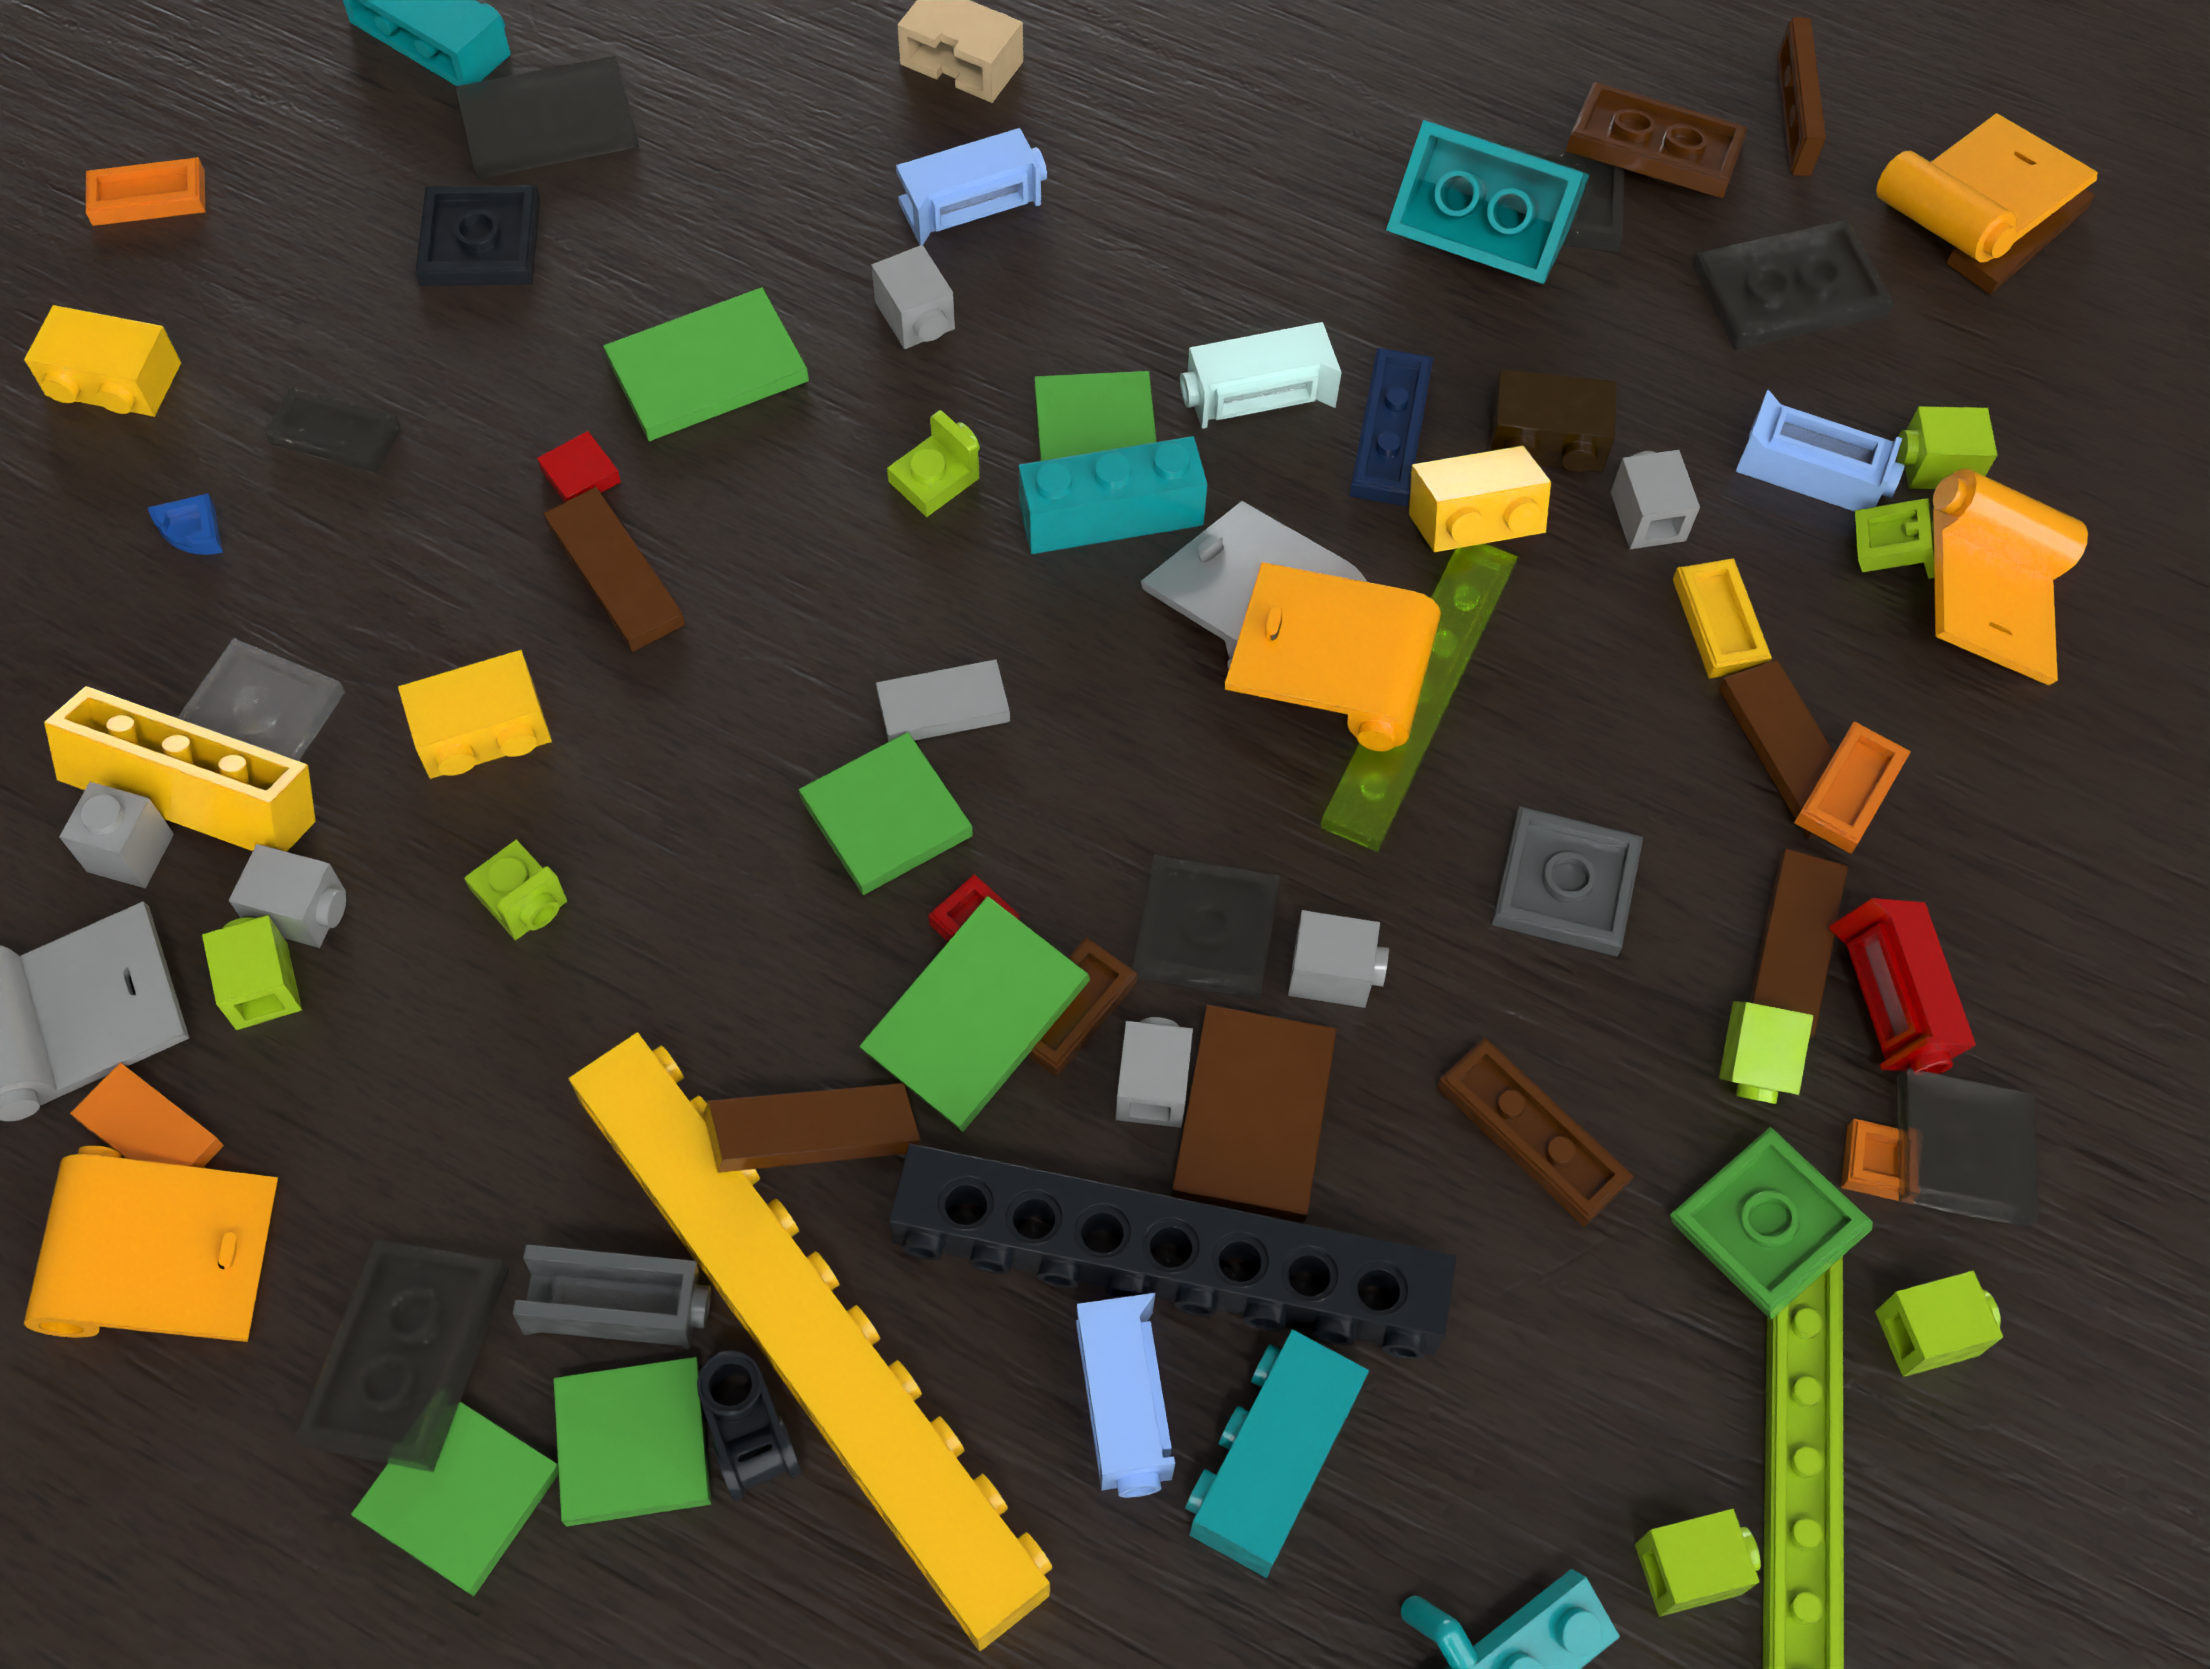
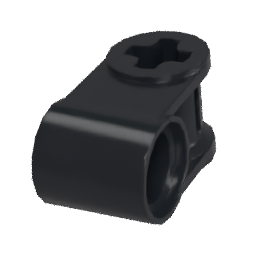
[697,1350,802,1502]

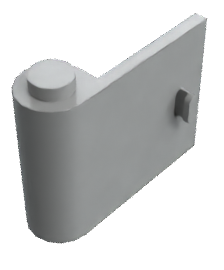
[1141,501,1367,669]
[0,901,189,1121]

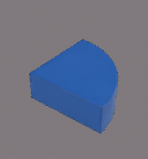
[148,493,223,555]

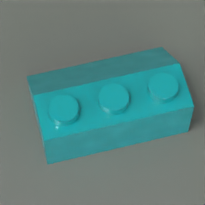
[1386,120,1590,284]

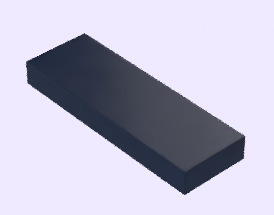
[1349,348,1433,506]

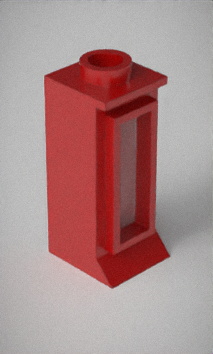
[1828,898,1976,1078]

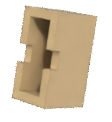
[898,0,1023,103]

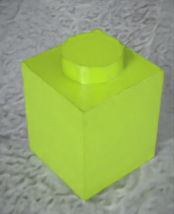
[1896,406,1997,489]
[202,915,302,1030]
[1719,1001,1814,1104]
[1875,1270,2003,1377]
[1635,1509,1761,1617]

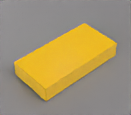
[1673,558,1772,679]

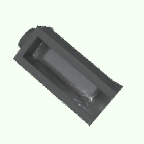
[513,1245,711,1350]

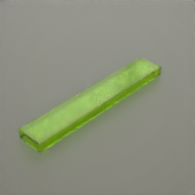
[1320,544,1518,852]

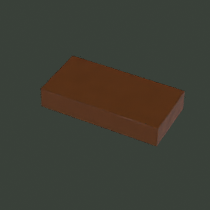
[1027,937,1138,1077]

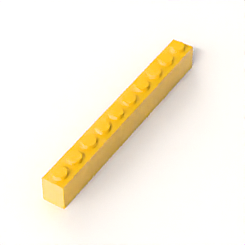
[568,1032,1053,1652]

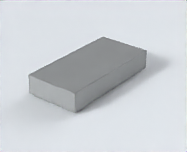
[876,659,1010,742]

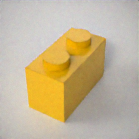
[24,305,181,417]
[1409,446,1551,552]
[398,650,552,779]

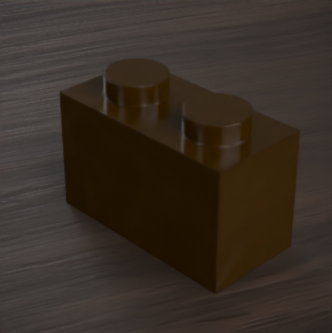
[1488,369,1617,472]

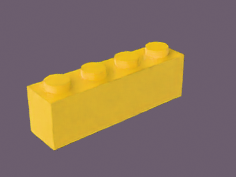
[44,686,315,852]

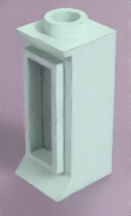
[1180,322,1342,428]

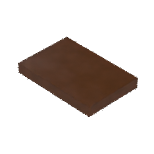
[1565,82,1748,198]
[1171,1005,1337,1223]

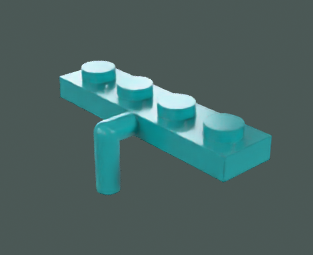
[1401,1569,1620,1669]

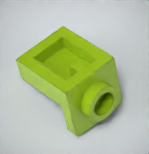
[887,410,980,517]
[1855,498,1935,579]
[464,839,567,941]

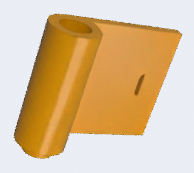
[1876,113,2098,263]
[1933,469,2088,686]
[1225,562,1441,751]
[24,1146,278,1342]

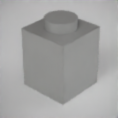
[871,245,955,349]
[1610,450,1700,549]
[59,782,174,889]
[229,844,346,948]
[1288,910,1389,1008]
[1115,1017,1193,1128]

